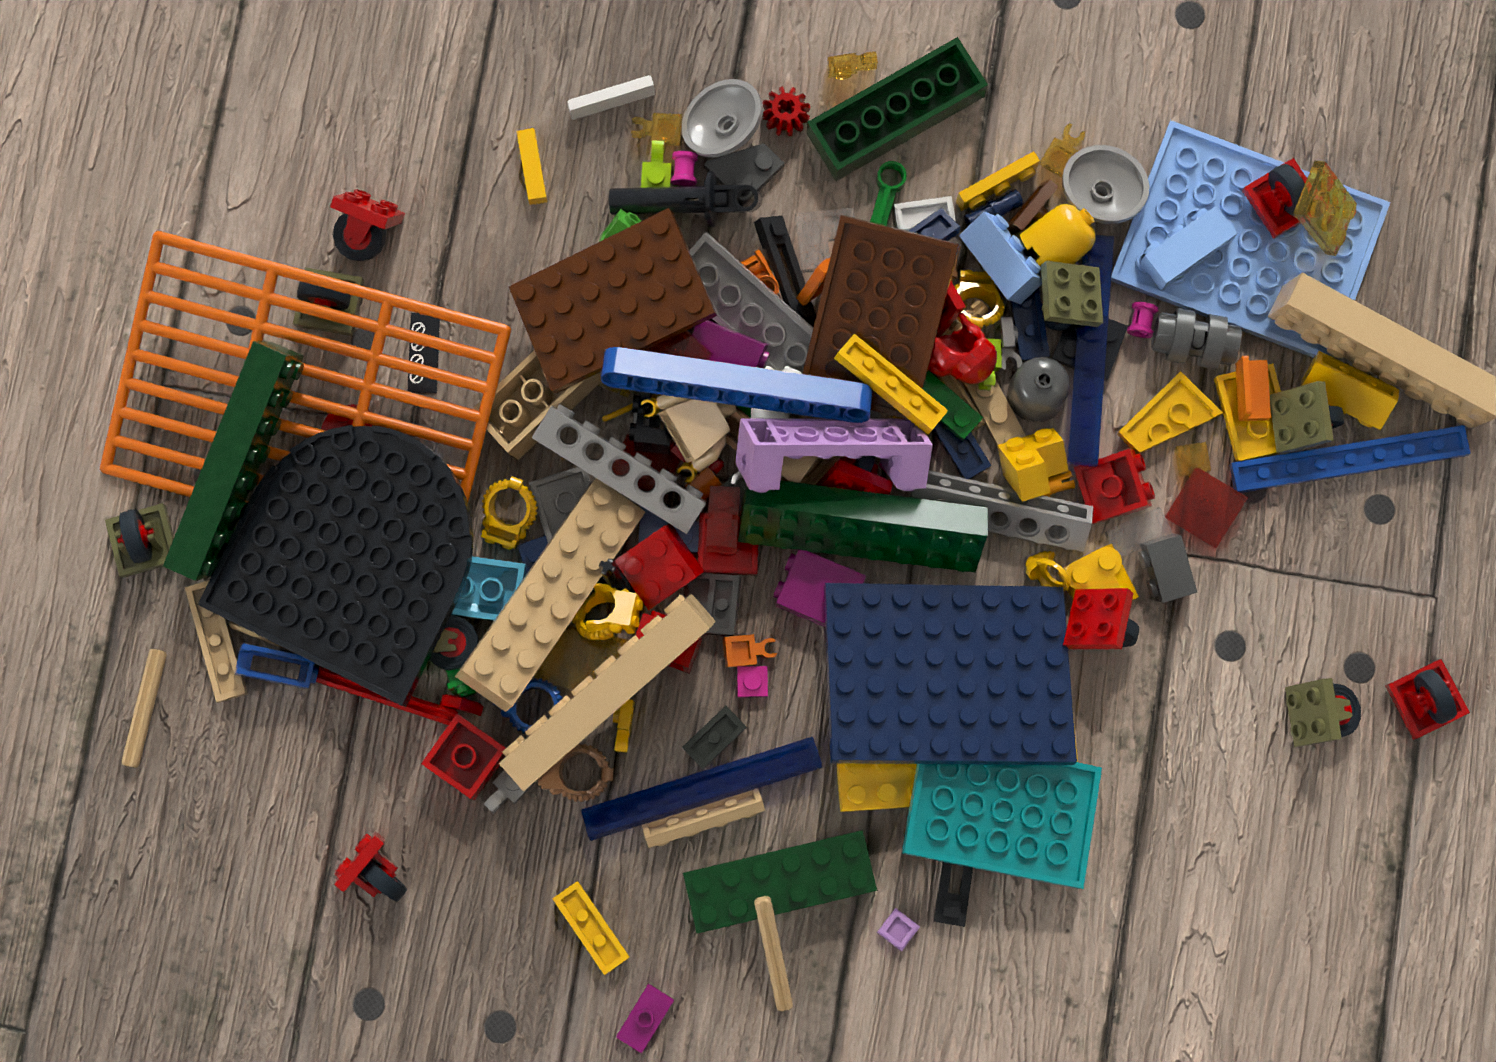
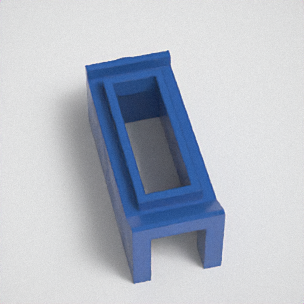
[234,643,319,689]

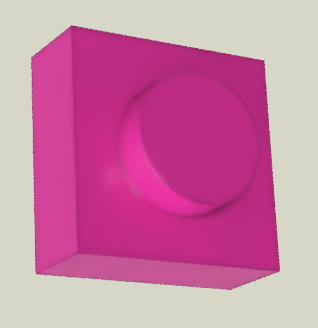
[737,666,768,698]

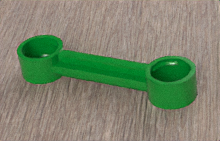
[870,161,907,226]

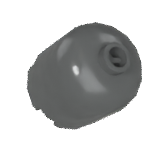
[1008,357,1070,422]

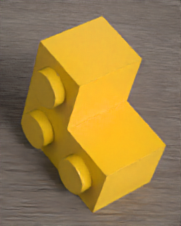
[997,428,1069,502]

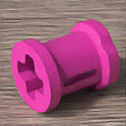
[671,151,698,187]
[1127,302,1158,338]

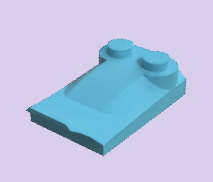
[451,556,527,621]

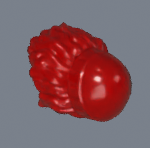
[928,313,997,385]

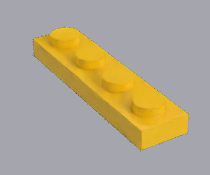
[834,334,948,435]

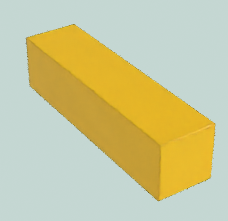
[516,128,548,205]

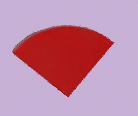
[440,694,484,716]

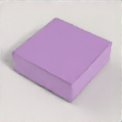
[877,908,920,951]

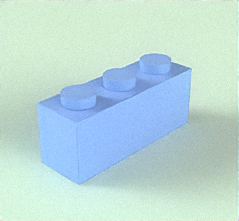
[1140,206,1238,291]
[959,211,1042,304]

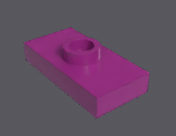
[616,983,675,1054]

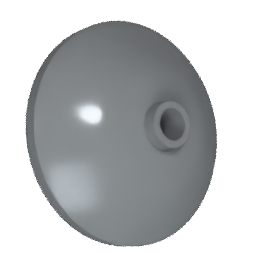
[682,79,763,157]
[1062,145,1149,224]

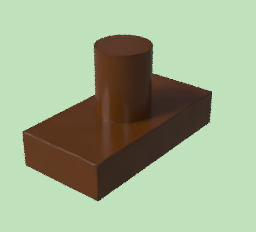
[1007,179,1058,234]

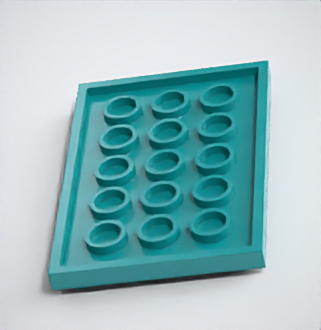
[902,762,1102,889]

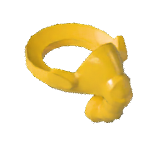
[1025,551,1071,591]

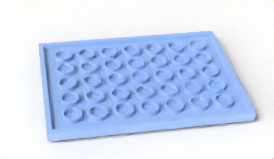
[1109,120,1390,358]

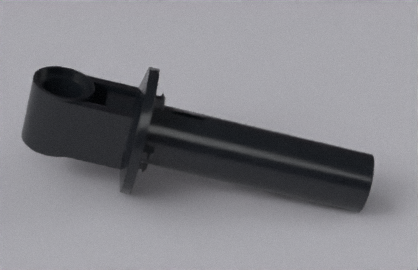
[609,171,762,228]

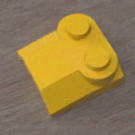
[1057,544,1139,601]

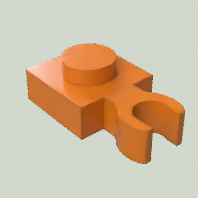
[722,634,777,668]

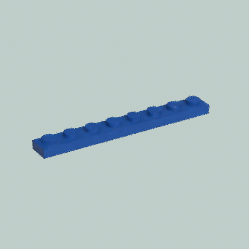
[1229,425,1471,494]

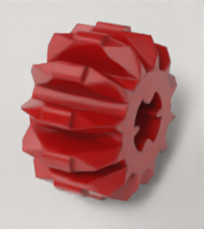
[762,86,810,137]

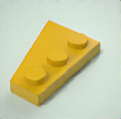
[1117,371,1223,454]

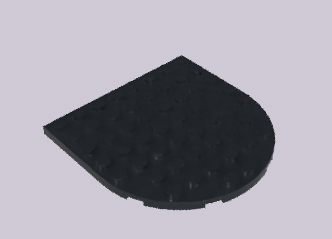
[198,425,473,707]

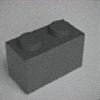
[1138,533,1197,603]

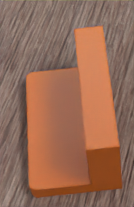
[1235,355,1271,421]

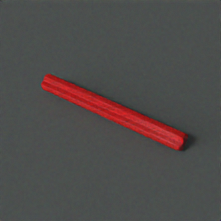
[316,666,458,725]

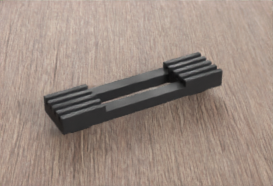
[754,215,816,327]
[934,862,973,927]

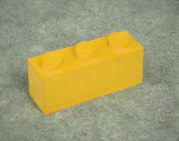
[1300,350,1400,430]

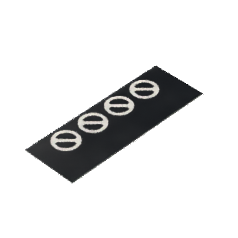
[408,313,440,393]

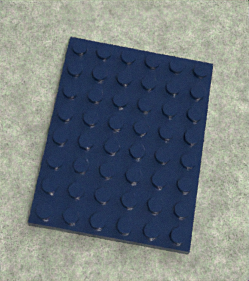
[824,583,1077,765]

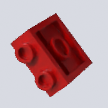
[1073,448,1155,524]

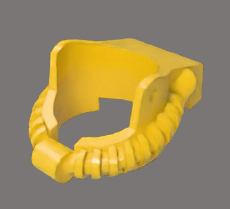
[954,270,1005,330]
[481,476,538,550]
[572,583,643,640]

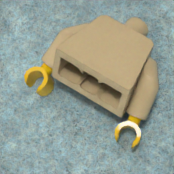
[641,395,736,483]

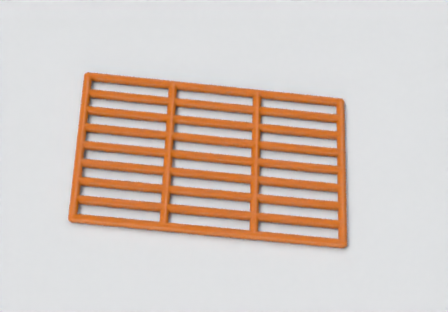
[100,231,511,503]

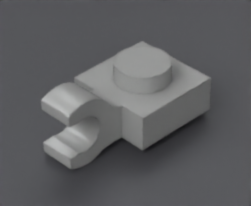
[993,317,1022,371]
[484,770,536,814]

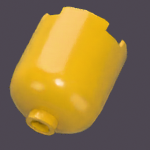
[1020,204,1096,267]

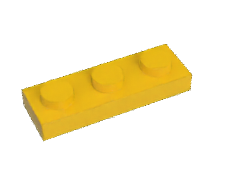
[956,151,1040,211]
[552,881,630,975]

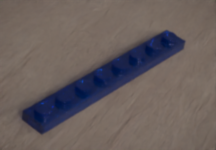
[1067,235,1114,467]
[581,736,823,841]

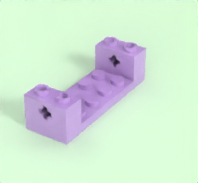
[735,419,933,493]

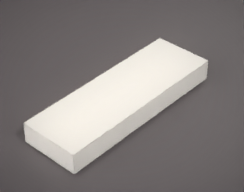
[567,75,655,120]

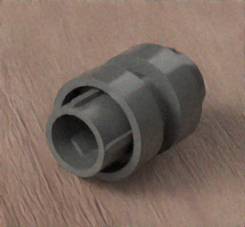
[1151,308,1242,370]

